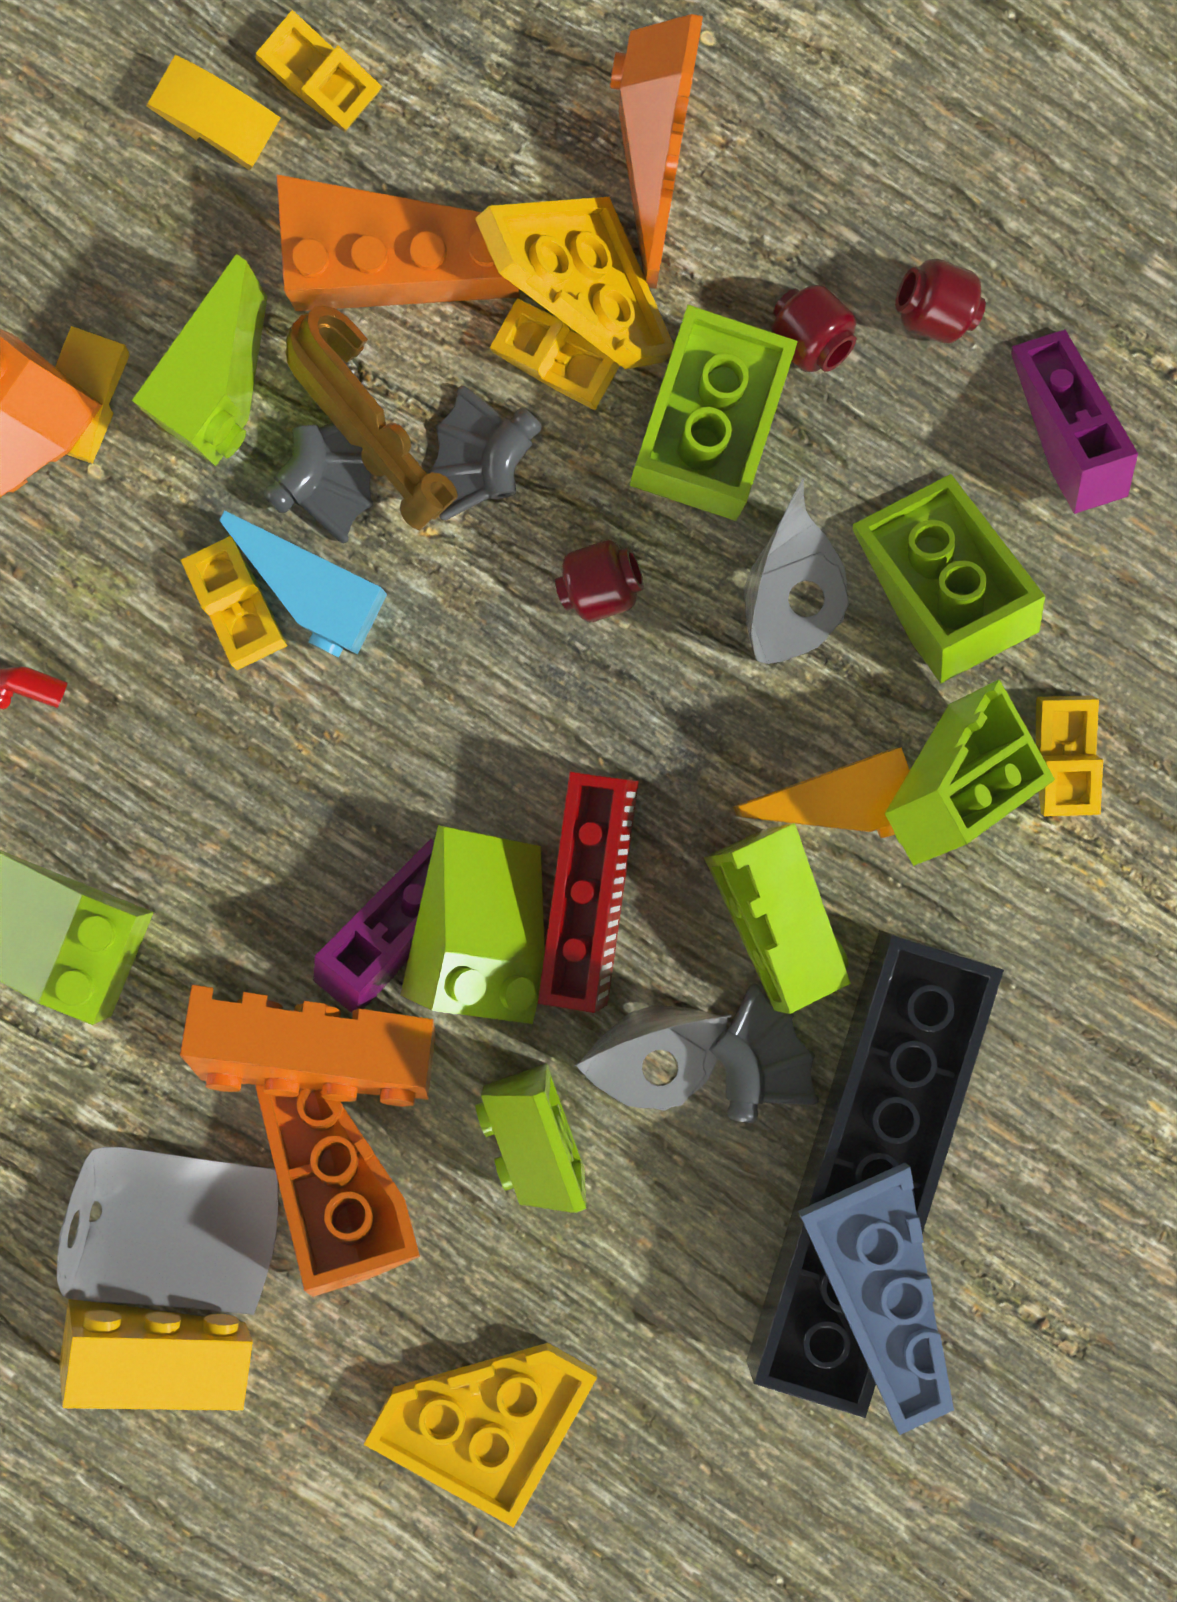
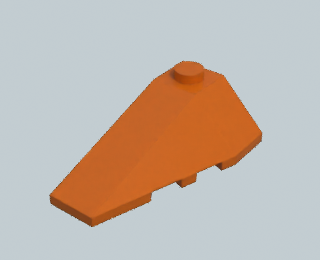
[610,14,703,289]
[0,329,102,498]
[255,1085,420,1297]

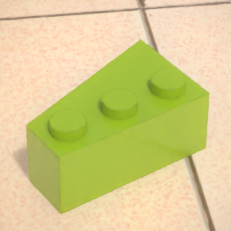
[704,823,851,1014]

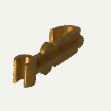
[285,306,458,531]

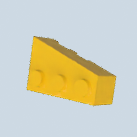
[59,1299,253,1410]

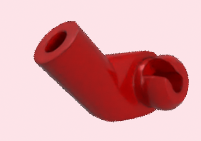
[0,666,68,709]

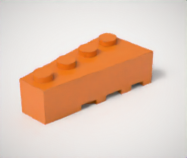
[277,174,520,311]
[180,985,436,1107]

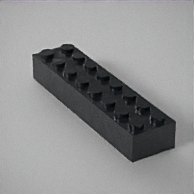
[746,930,1004,1418]

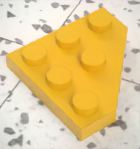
[475,197,674,369]
[364,1343,597,1528]

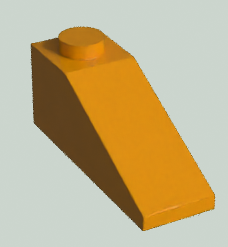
[733,747,910,838]

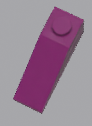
[1011,329,1138,514]
[313,839,434,1013]

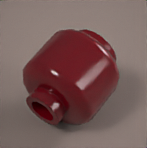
[895,259,986,343]
[771,285,857,372]
[555,539,644,623]

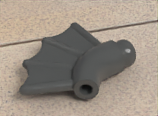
[428,386,541,520]
[264,422,373,544]
[709,983,819,1123]

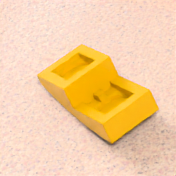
[256,10,382,132]
[146,54,281,171]
[489,298,620,410]
[55,326,130,464]
[181,536,288,670]
[1036,695,1103,816]

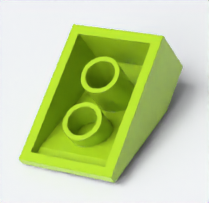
[132,254,268,466]
[629,305,798,521]
[853,474,1045,684]
[400,825,545,1024]
[0,850,154,1025]
[475,1063,586,1213]

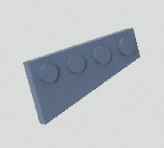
[798,1162,954,1435]

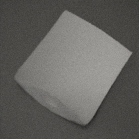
[744,478,849,664]
[574,1005,731,1111]
[57,1147,278,1315]

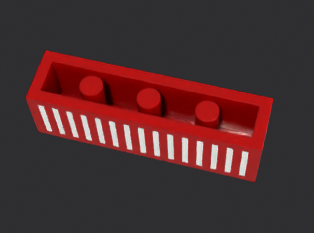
[538,772,639,1013]

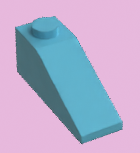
[219,510,387,658]

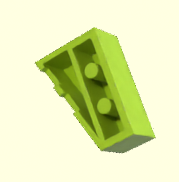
[885,679,1055,866]

